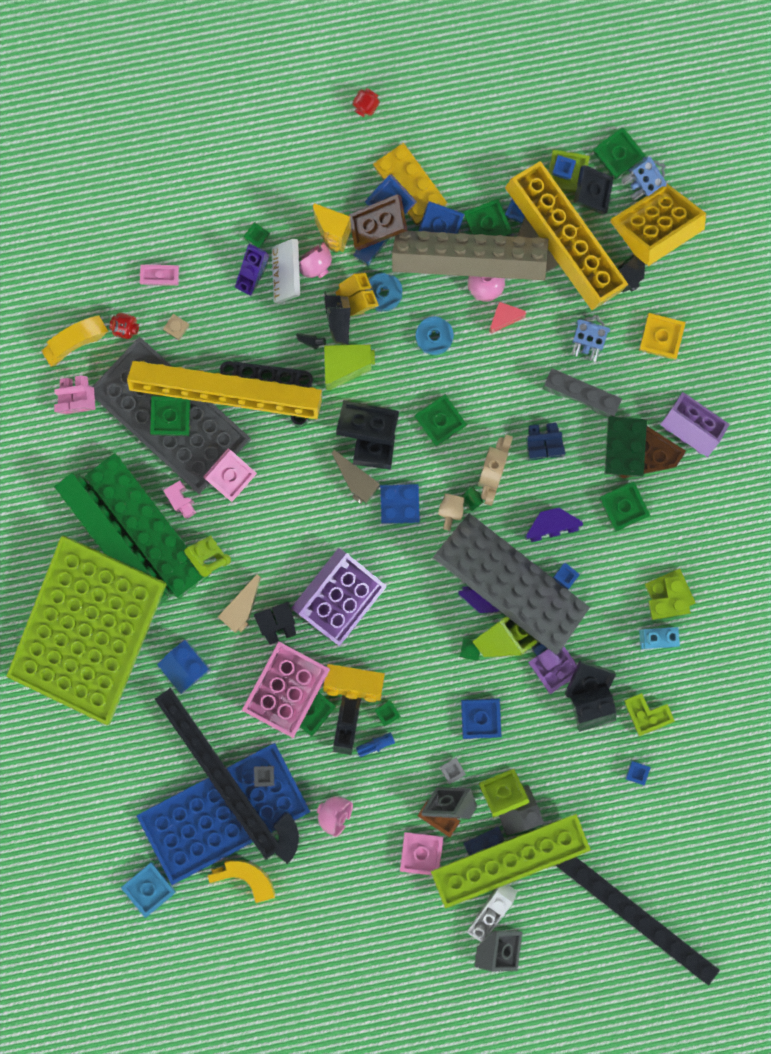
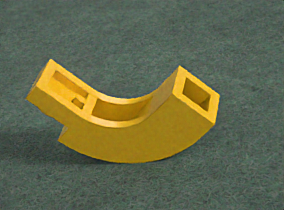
[42,315,109,367]
[208,859,276,903]

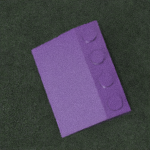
[291,548,387,647]

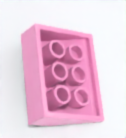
[242,642,330,738]

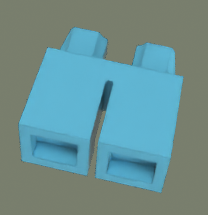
[639,627,680,649]

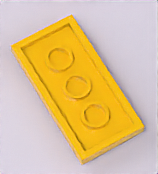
[373,142,447,226]

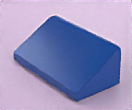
[353,238,390,266]

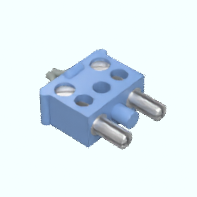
[621,157,666,201]
[571,314,610,362]

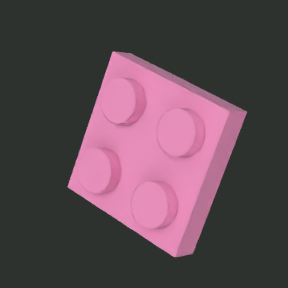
[203,448,257,502]
[400,832,443,875]

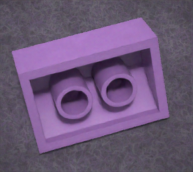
[660,392,730,458]

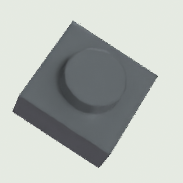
[254,766,275,787]

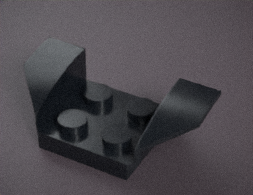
[324,291,351,345]

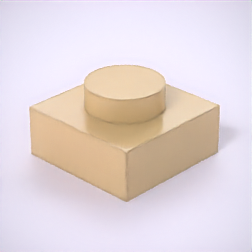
[163,314,190,341]

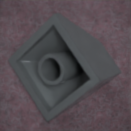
[499,785,544,836]
[421,787,477,819]
[474,931,522,972]

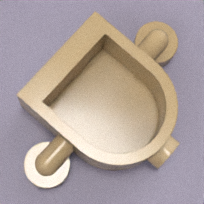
[477,435,513,506]

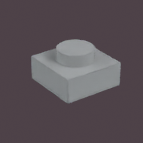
[440,758,466,784]

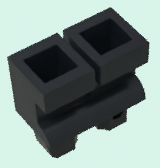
[254,602,296,645]

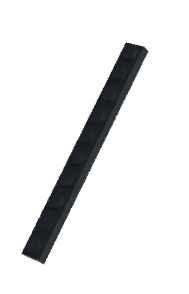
[155,688,282,860]
[556,857,720,986]

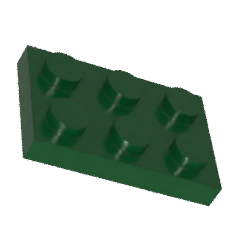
[604,416,647,477]

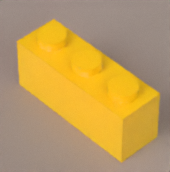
[323,664,385,702]

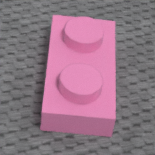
[140,265,179,286]

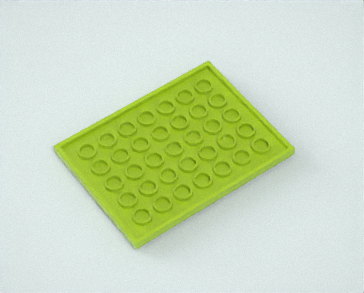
[6,536,167,726]

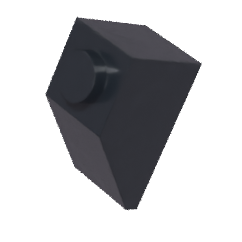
[617,254,645,293]

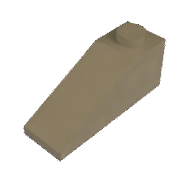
[332,450,380,504]

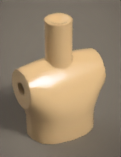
[438,494,464,531]

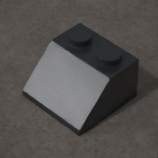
[570,686,617,732]

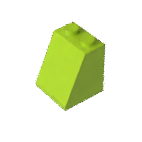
[324,344,375,390]
[472,616,539,657]

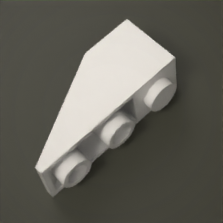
[467,884,517,943]

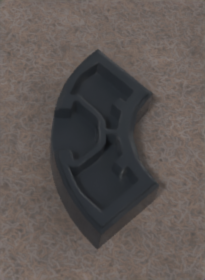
[273,811,299,864]

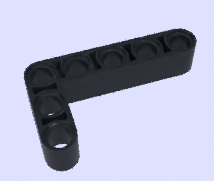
[220,361,313,428]

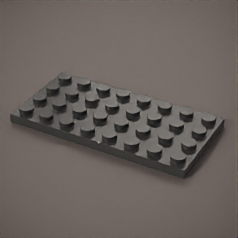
[92,336,251,495]
[432,513,590,655]

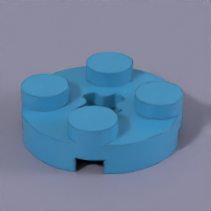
[368,273,402,312]
[416,316,454,355]

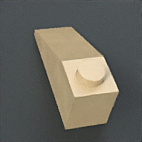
[218,574,261,633]

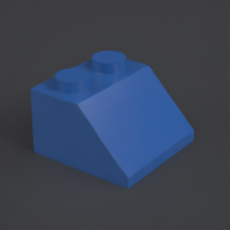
[157,640,211,694]

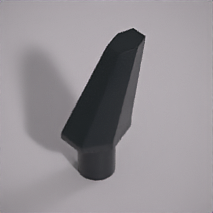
[296,333,326,350]

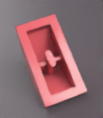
[489,302,526,334]

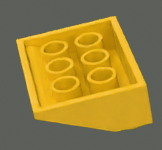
[611,183,706,266]

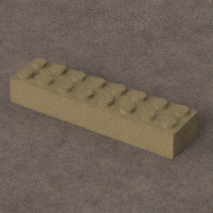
[392,230,548,281]

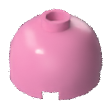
[299,242,332,278]
[468,276,505,302]
[317,796,353,837]

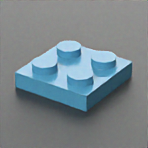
[121,862,176,918]

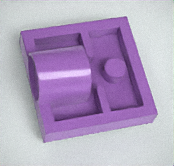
[528,647,577,694]

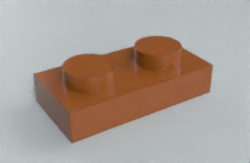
[417,799,461,837]

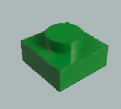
[243,222,270,249]
[461,487,484,511]
[459,638,480,661]
[374,700,401,727]

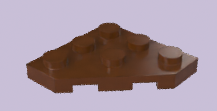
[617,426,686,479]

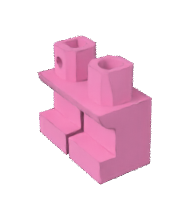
[54,375,96,414]
[163,481,196,519]

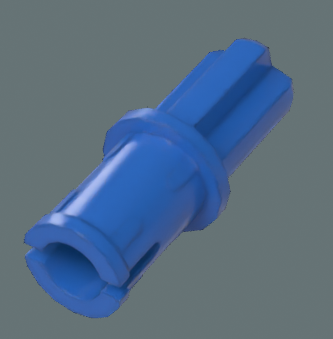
[356,732,395,757]

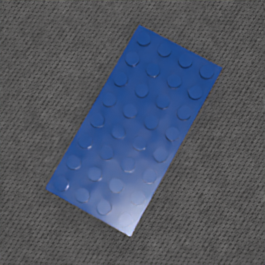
[136,743,311,885]

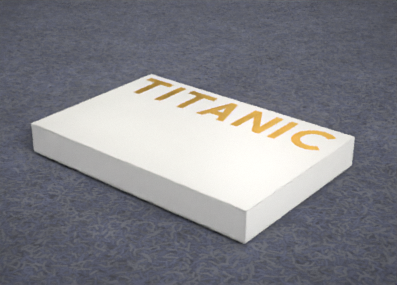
[272,239,300,303]

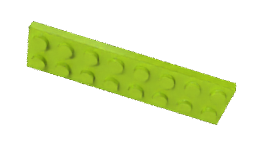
[431,813,591,909]

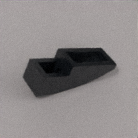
[333,695,361,755]

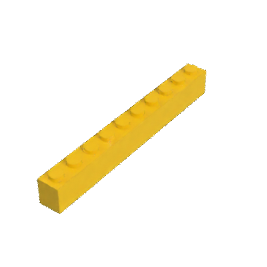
[127,361,322,420]

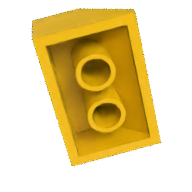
[313,203,351,252]

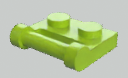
[184,535,231,577]

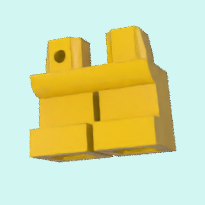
[335,273,379,316]

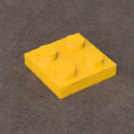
[639,313,686,360]

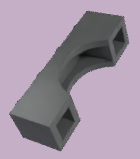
[543,368,622,418]

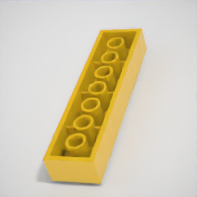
[505,161,628,311]

